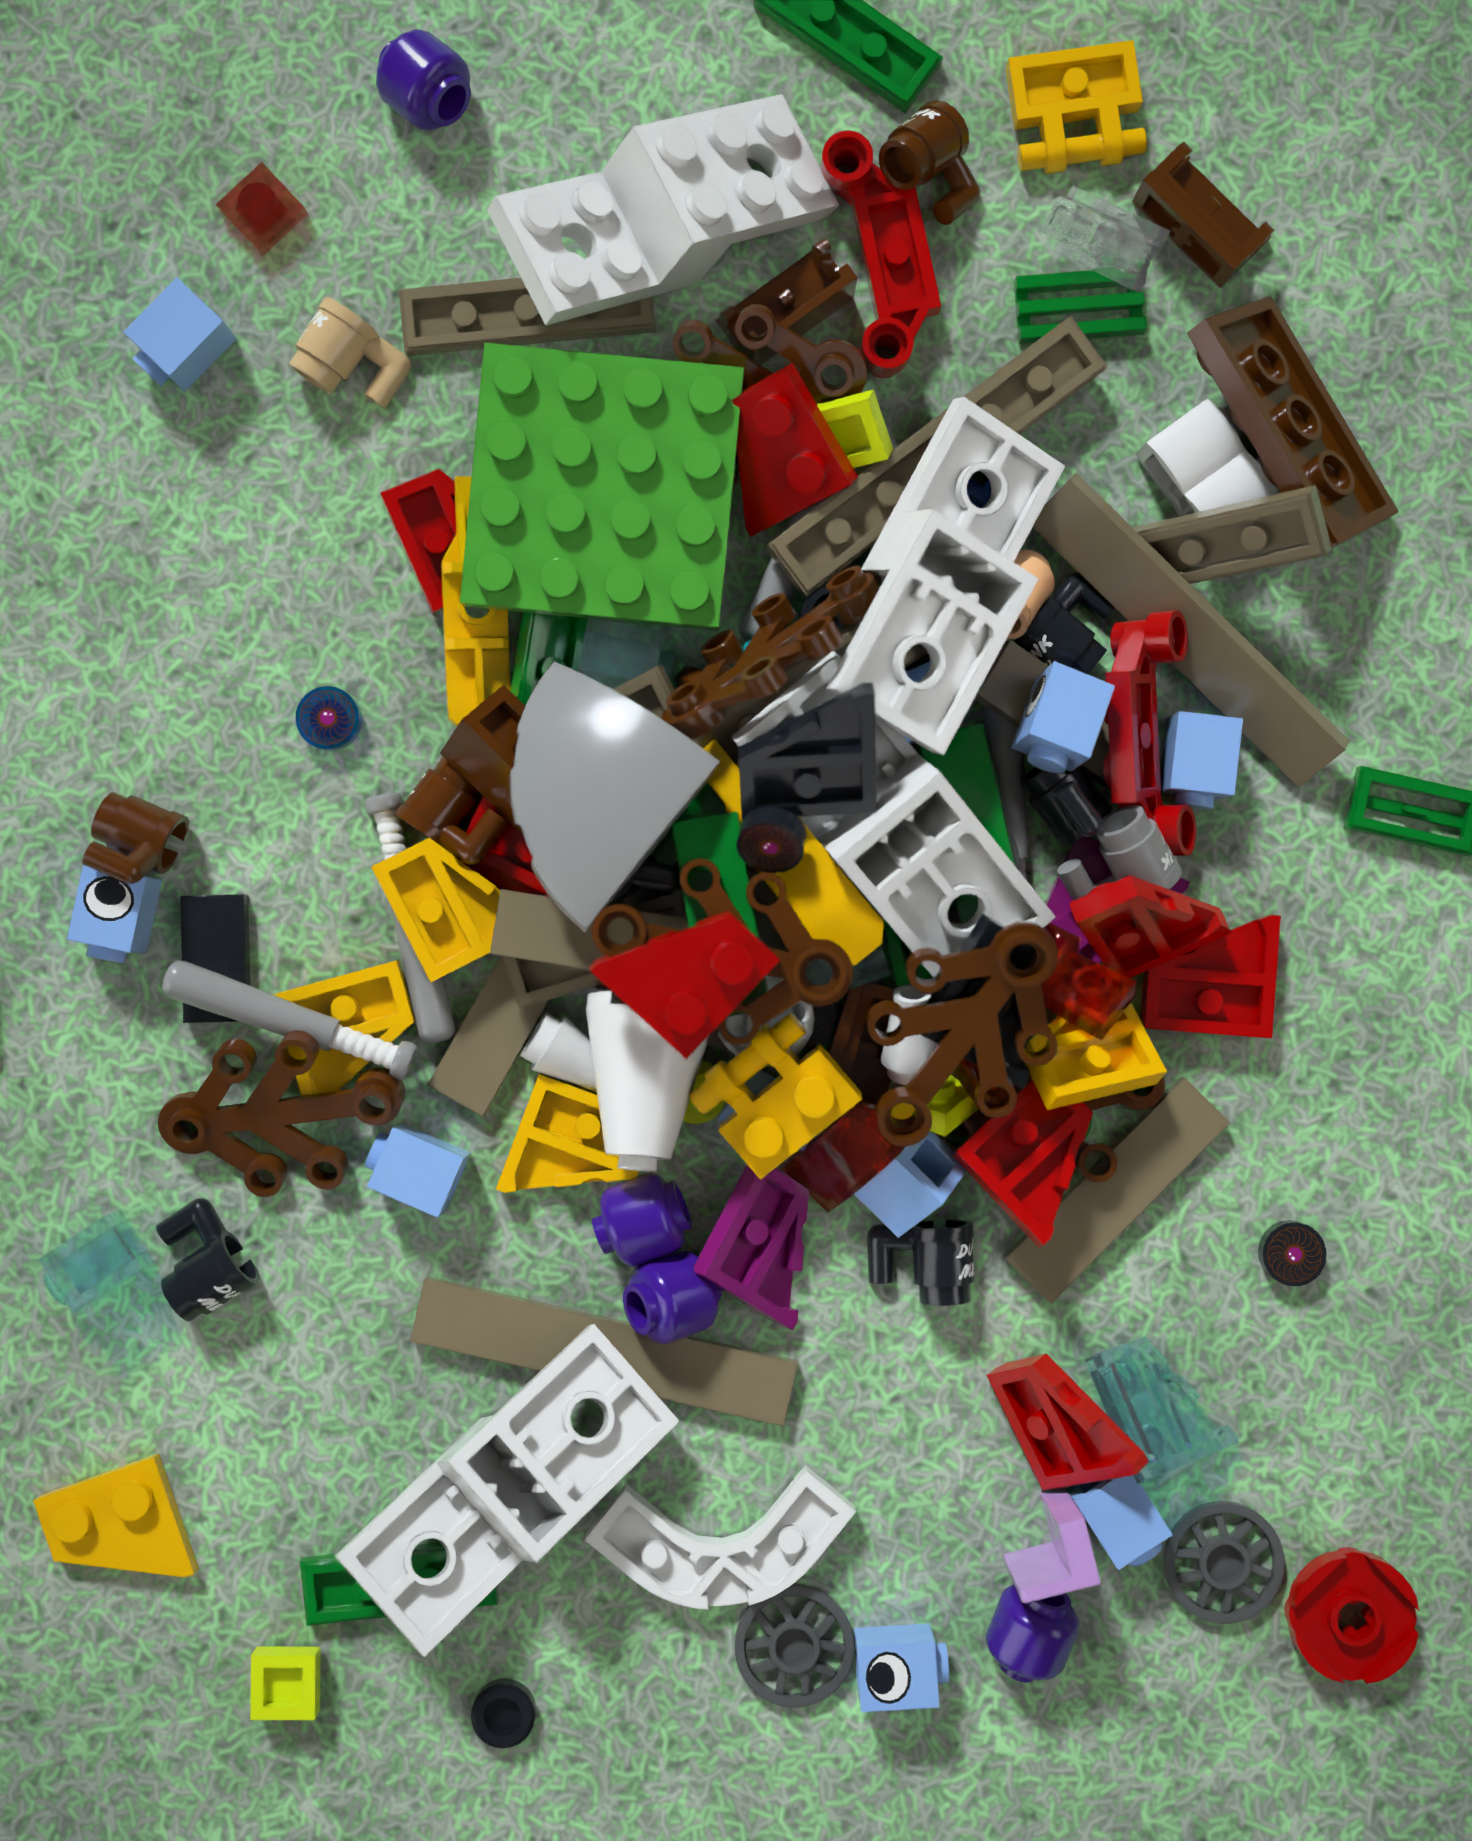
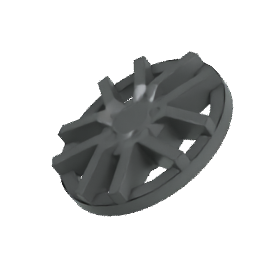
[1163,1501,1285,1624]
[735,1584,854,1707]

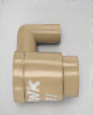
[288,297,411,409]

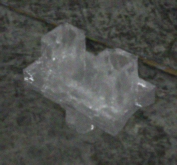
[1042,185,1170,293]

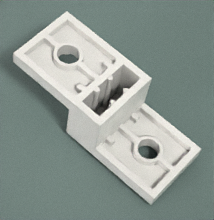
[487,94,839,326]
[826,397,1065,755]
[732,651,1056,977]
[334,1324,679,1657]

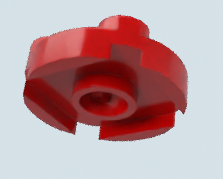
[1284,1547,1419,1684]

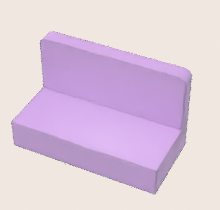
[1003,1487,1101,1603]

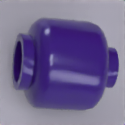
[376,29,471,131]
[592,1172,692,1267]
[623,1251,722,1344]
[985,1584,1080,1683]

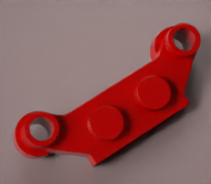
[821,130,941,378]
[1103,610,1197,856]

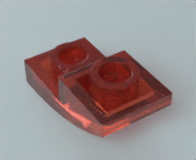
[1042,923,1136,1040]
[783,1101,906,1213]

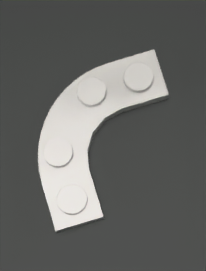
[585,1465,856,1610]

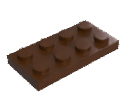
[1187,296,1399,550]

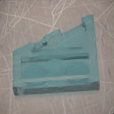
[1084,1336,1239,1484]

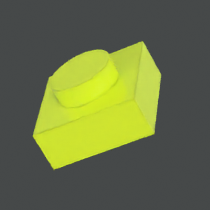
[817,389,893,468]
[890,1074,979,1136]
[250,1646,321,1720]

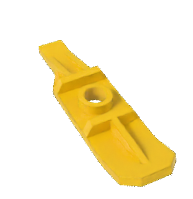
[441,476,511,727]
[703,739,884,965]

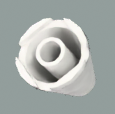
[586,991,710,1172]

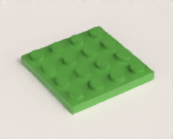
[460,343,744,631]

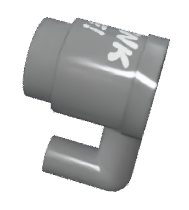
[1057,805,1182,901]

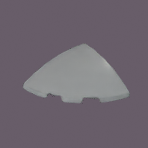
[510,662,720,932]

